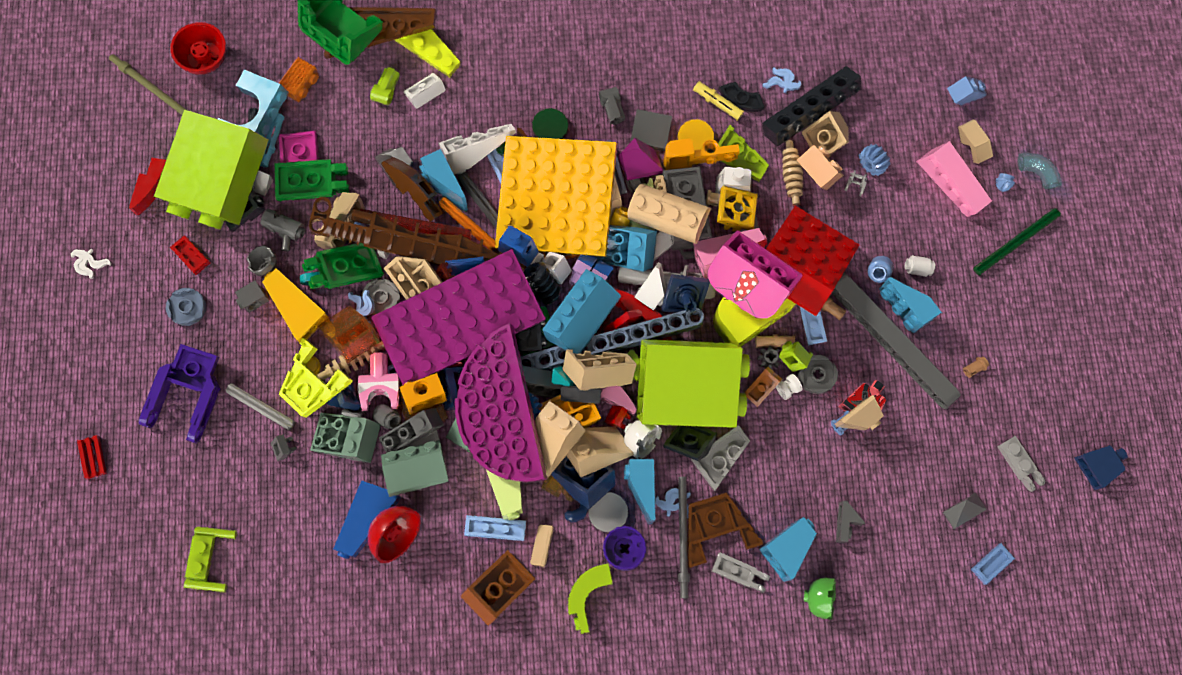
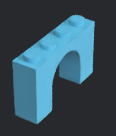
[218,70,288,137]

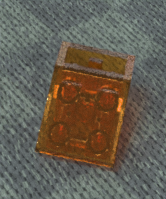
[317,305,380,364]

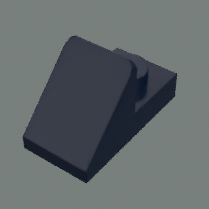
[327,383,361,411]

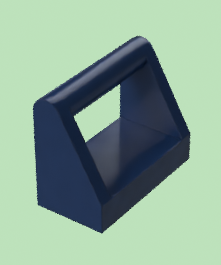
[438,367,463,411]

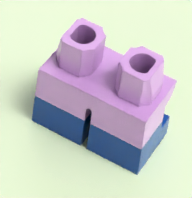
[569,255,614,286]

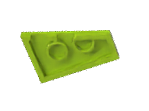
[713,125,769,182]

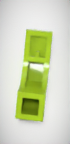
[568,564,613,634]

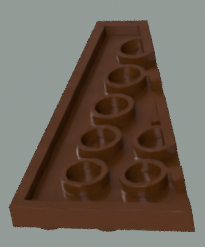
[324,7,437,59]

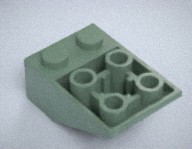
[310,413,381,463]

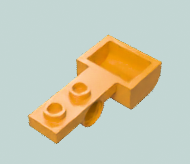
[663,138,740,171]

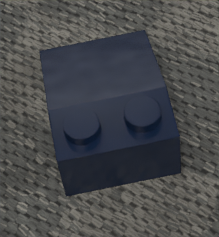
[551,456,616,509]

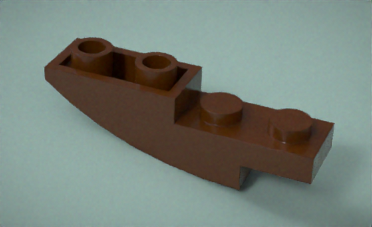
[381,157,443,222]

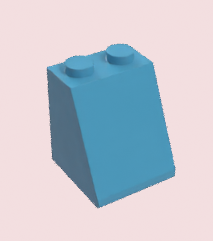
[759,517,817,582]

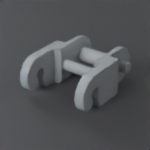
[844,170,867,196]

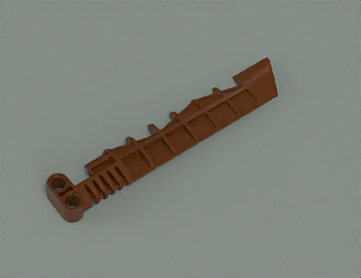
[309,197,528,271]

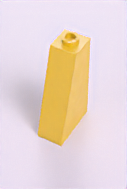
[262,269,329,343]

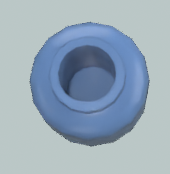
[867,256,894,283]

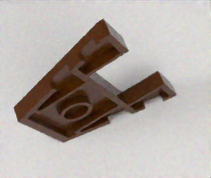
[688,493,764,568]

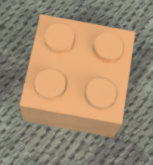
[797,145,844,190]

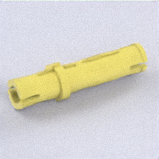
[693,81,744,121]

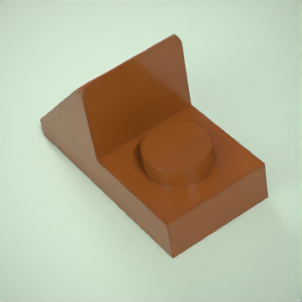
[745,367,783,407]

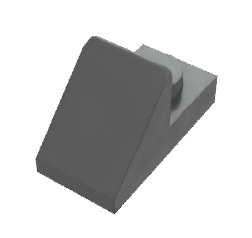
[836,501,865,543]

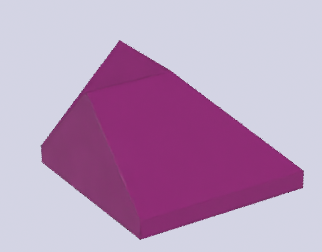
[618,138,663,181]

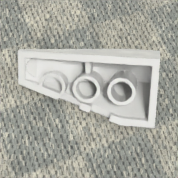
[439,124,517,174]

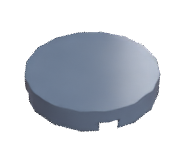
[166,288,206,326]

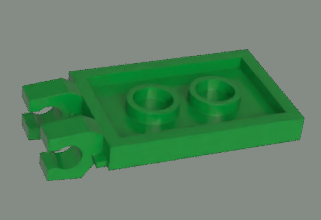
[275,159,349,201]
[302,243,384,289]

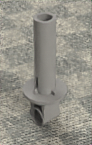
[618,265,716,299]

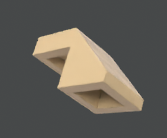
[958,120,993,164]

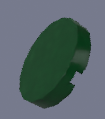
[532,108,568,139]

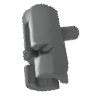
[261,208,305,252]

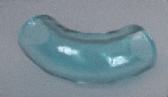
[1018,153,1062,189]

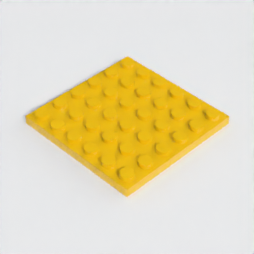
[495,136,617,257]

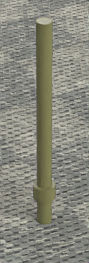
[109,54,188,115]

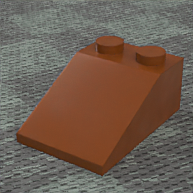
[460,550,535,626]

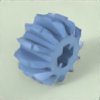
[859,144,890,176]

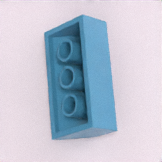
[542,269,621,354]

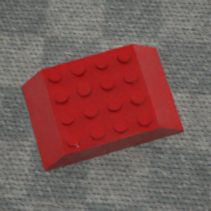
[766,205,860,316]

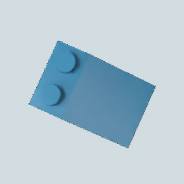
[419,149,468,212]
[624,459,655,524]

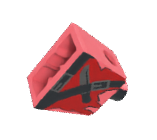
[838,380,886,429]

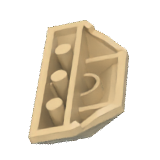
[384,256,442,300]

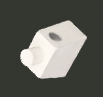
[715,167,751,194]

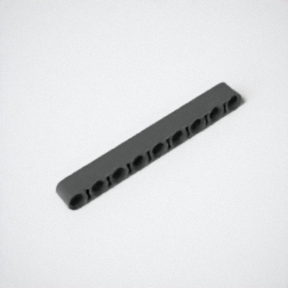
[832,273,961,409]

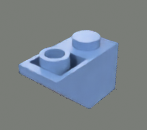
[947,76,987,105]

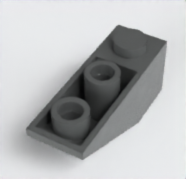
[379,408,444,453]

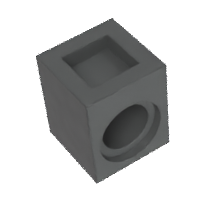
[235,281,269,313]

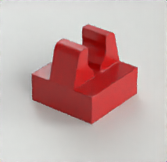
[604,405,631,429]

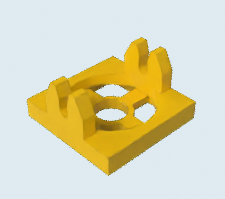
[717,186,758,232]

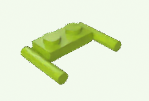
[184,526,237,592]

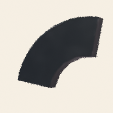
[718,82,765,112]

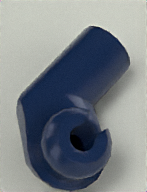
[564,504,588,523]

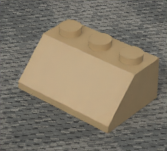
[314,192,365,250]

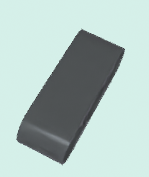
[522,366,562,398]

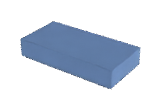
[971,543,1015,585]

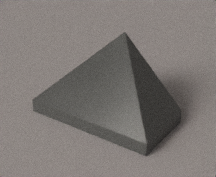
[943,492,987,529]

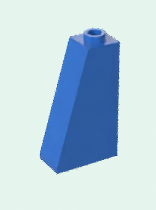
[333,480,401,559]

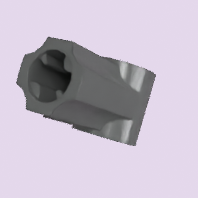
[598,87,625,125]

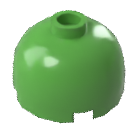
[804,578,836,620]

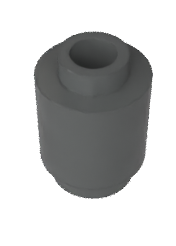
[372,404,401,429]

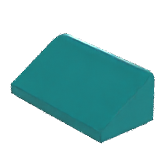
[552,366,575,387]

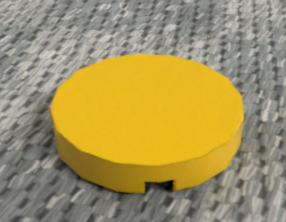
[678,119,714,151]

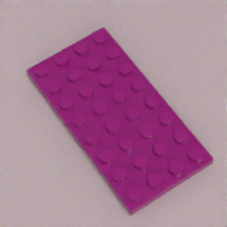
[371,249,546,385]

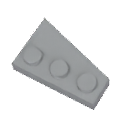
[691,425,750,491]

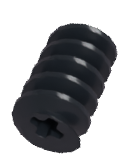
[524,262,562,305]

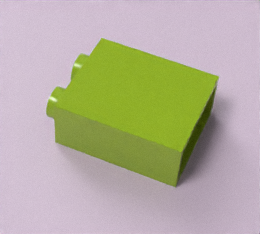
[154,110,269,230]
[636,339,750,428]

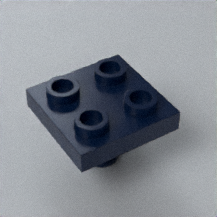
[662,274,710,313]

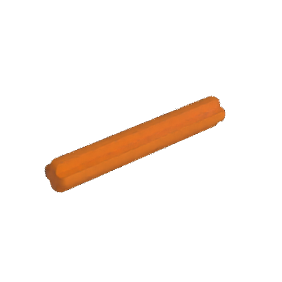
[439,197,496,251]

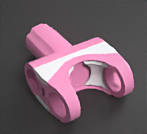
[358,353,400,411]

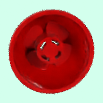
[170,22,227,75]
[368,506,421,563]

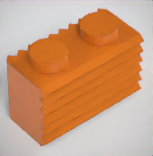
[279,57,319,102]

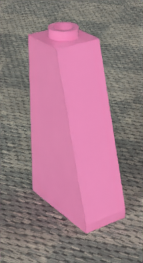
[693,228,768,279]

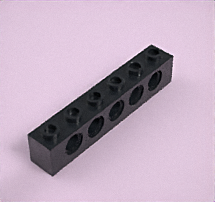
[762,66,861,147]

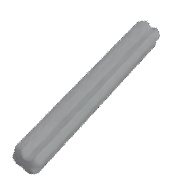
[225,384,295,430]

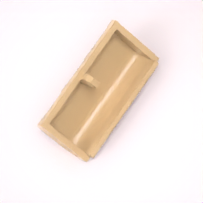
[627,184,711,244]

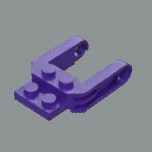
[139,344,220,444]

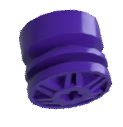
[603,526,646,571]

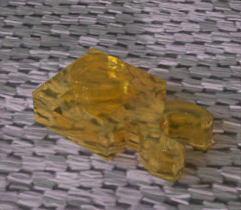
[541,475,573,502]

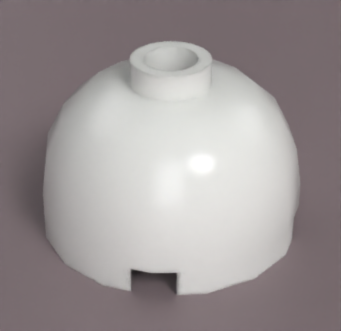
[624,420,662,459]

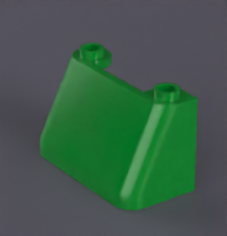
[298,0,383,65]

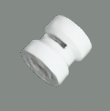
[776,374,803,400]

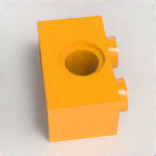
[400,373,447,415]

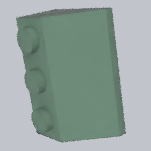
[381,440,449,497]

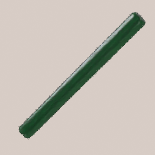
[973,208,1061,275]

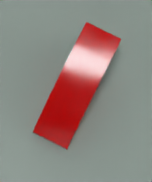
[129,157,166,215]

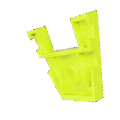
[279,338,353,418]

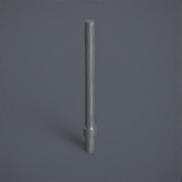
[678,477,690,598]

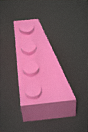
[916,141,992,217]

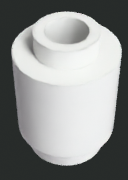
[905,255,935,277]

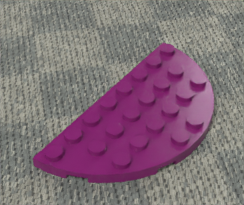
[455,324,548,482]

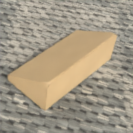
[530,525,554,567]

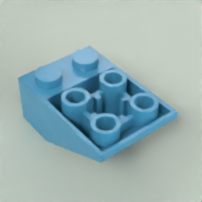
[595,225,657,272]
[879,277,942,334]

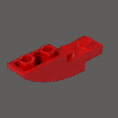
[615,289,673,341]

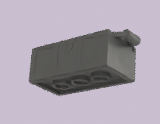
[662,167,712,260]

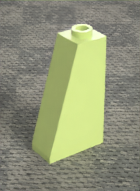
[486,470,523,520]

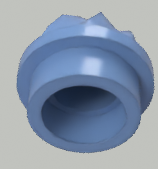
[996,173,1015,192]

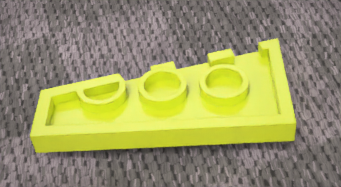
[395,29,460,78]

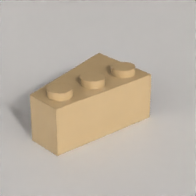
[563,349,636,391]

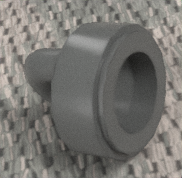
[626,177,645,193]

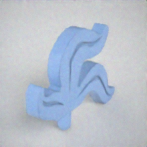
[762,67,801,93]
[348,290,374,326]
[655,488,691,519]

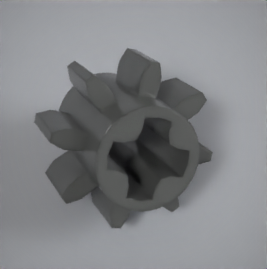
[757,346,781,368]

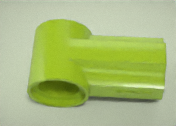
[370,67,400,106]

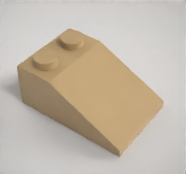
[535,401,586,478]
[566,427,634,477]

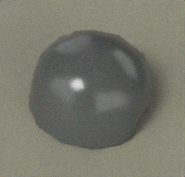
[247,245,277,276]

